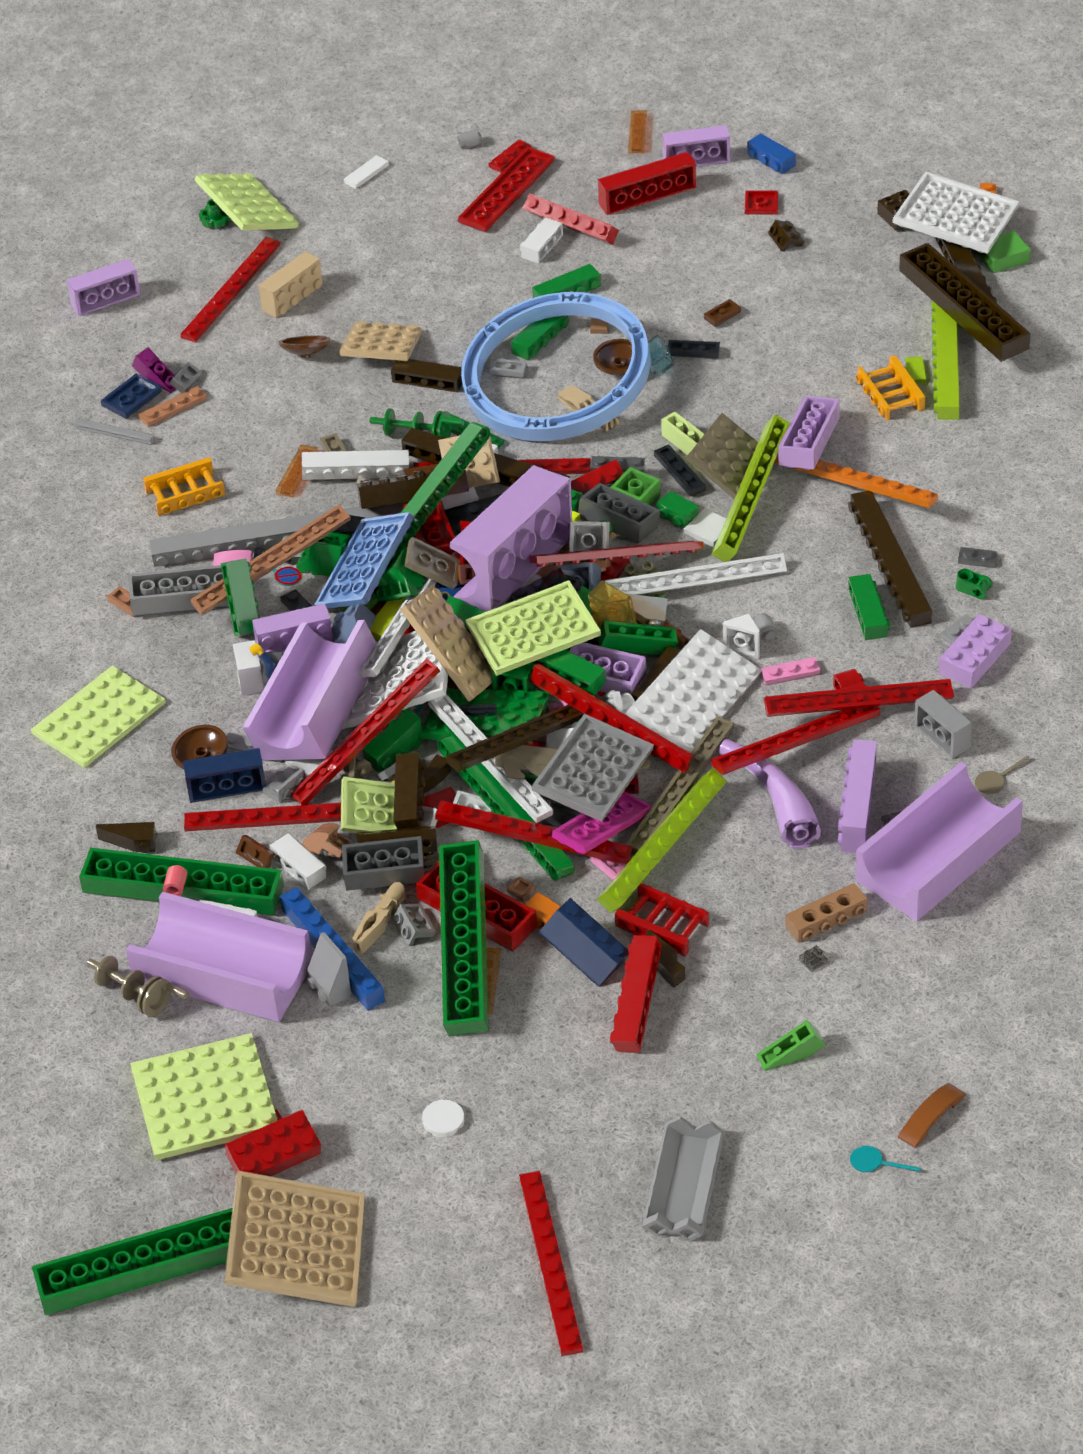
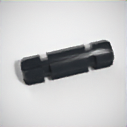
[459,704,497,716]

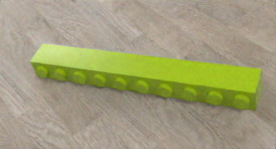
[931,301,959,420]
[711,414,790,562]
[596,767,727,913]

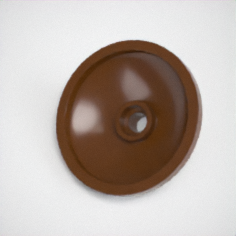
[279,335,330,358]
[593,339,632,376]
[171,724,228,769]

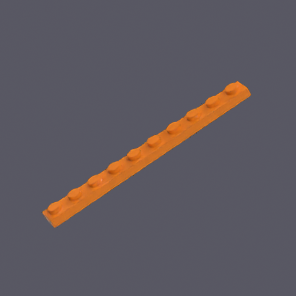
[774,454,938,508]

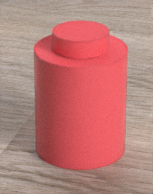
[163,865,187,896]

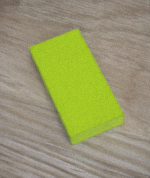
[905,356,926,384]

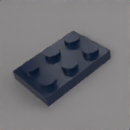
[100,373,162,419]

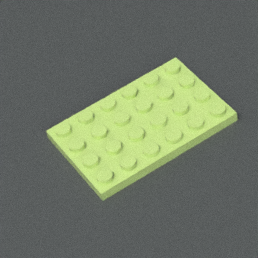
[195,173,299,230]
[466,581,601,676]
[31,666,166,768]

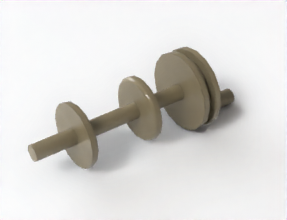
[87,956,189,1017]

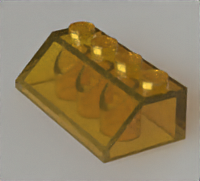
[588,580,637,629]

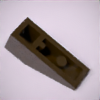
[96,822,157,853]

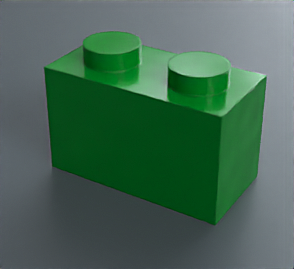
[657,491,699,529]

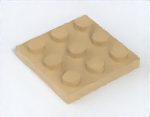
[438,435,500,488]

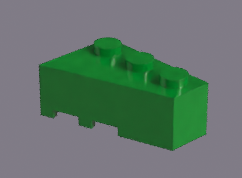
[363,708,422,773]

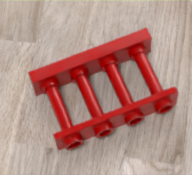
[615,883,709,957]

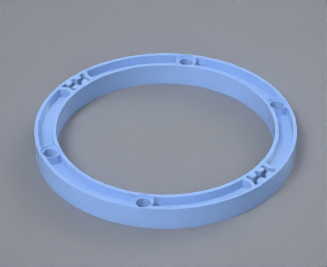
[461,292,651,441]

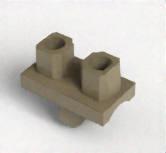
[341,756,372,782]

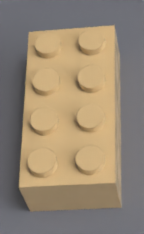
[259,251,323,318]

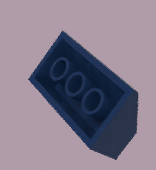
[539,898,629,986]

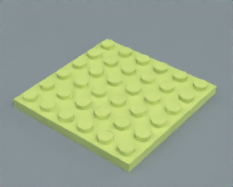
[130,1033,277,1161]

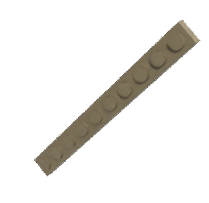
[625,716,734,853]

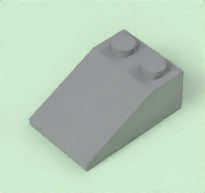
[610,592,668,626]
[307,932,351,1007]

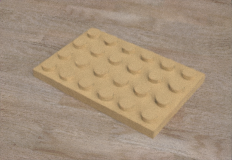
[400,585,492,701]

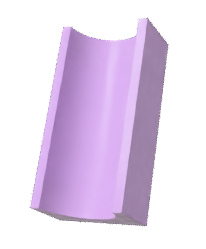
[450,465,572,612]
[242,620,377,761]
[856,762,1023,921]
[126,892,313,1022]

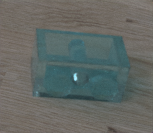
[648,334,674,376]

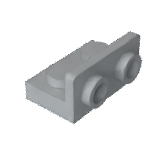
[263,767,306,803]
[393,904,436,946]

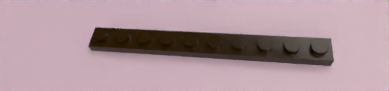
[445,704,584,772]

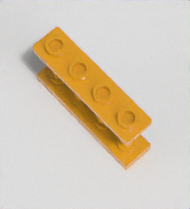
[856,355,925,421]
[143,457,226,516]

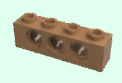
[785,883,868,943]

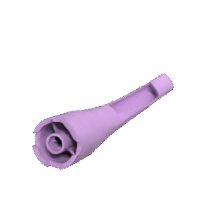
[719,739,821,849]

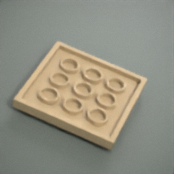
[340,321,422,361]

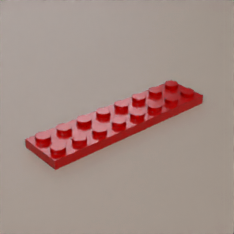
[458,146,555,232]

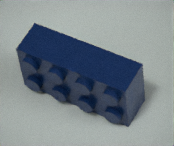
[183,748,266,803]

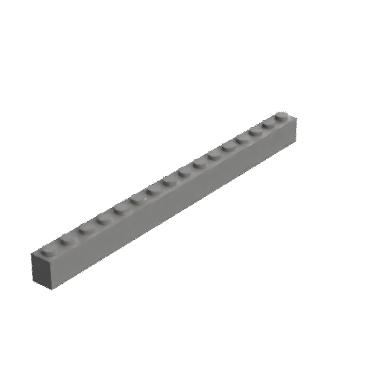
[149,501,410,567]

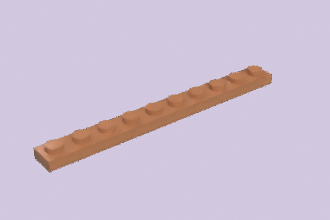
[190,504,350,616]

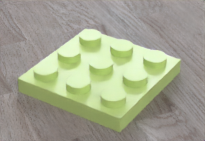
[341,777,397,833]

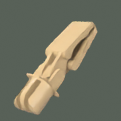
[558,385,619,432]
[352,882,406,954]

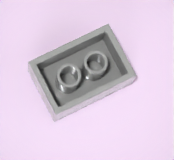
[914,690,972,759]

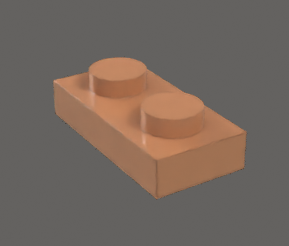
[107,586,136,617]

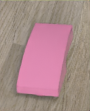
[213,550,253,566]

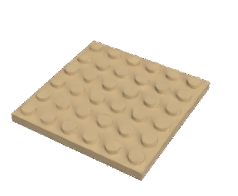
[224,1171,365,1307]

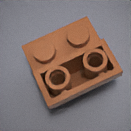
[302,823,354,858]

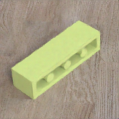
[661,412,704,455]

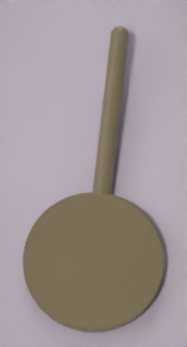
[975,756,1029,794]

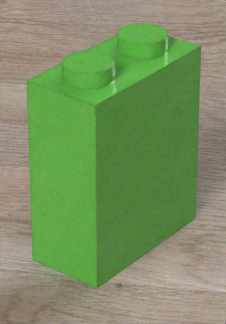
[977,230,1031,273]

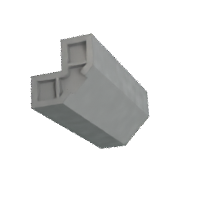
[642,1116,725,1242]

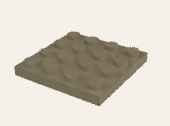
[685,413,758,499]

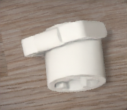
[602,690,635,714]

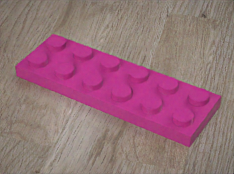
[552,791,652,854]

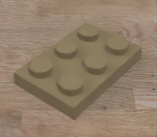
[405,537,460,589]

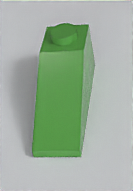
[756,1020,826,1071]

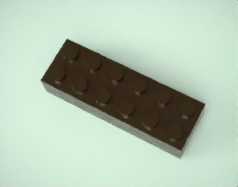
[356,468,469,509]

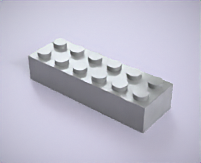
[128,565,228,616]

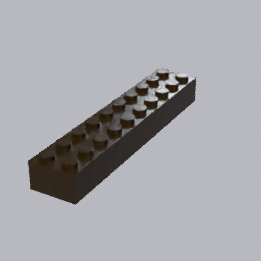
[899,242,1030,362]

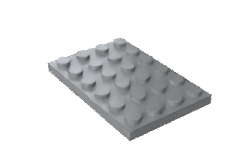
[532,714,654,822]

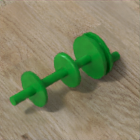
[369,408,464,438]

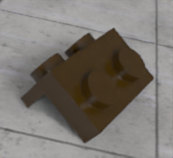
[768,219,805,252]

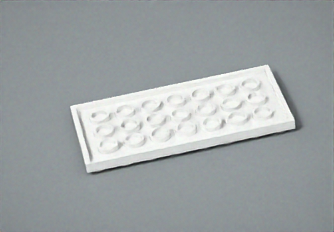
[625,629,762,753]

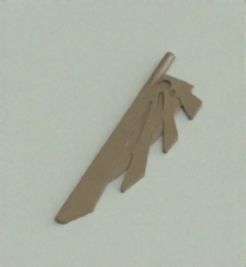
[477,740,651,780]

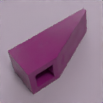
[132,347,176,393]

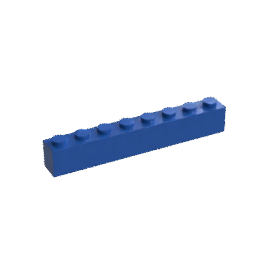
[280,887,385,1011]

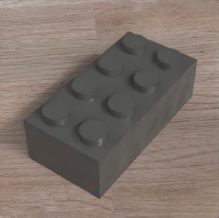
[578,483,660,543]
[342,836,425,891]

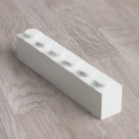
[302,450,409,480]

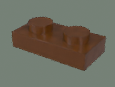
[704,299,741,327]
[235,835,275,868]

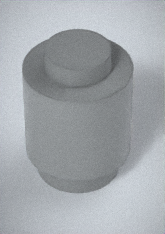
[458,129,482,149]
[754,613,778,641]

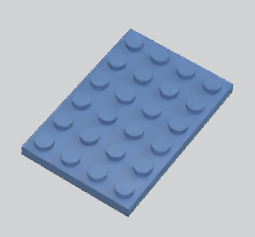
[314,512,414,609]

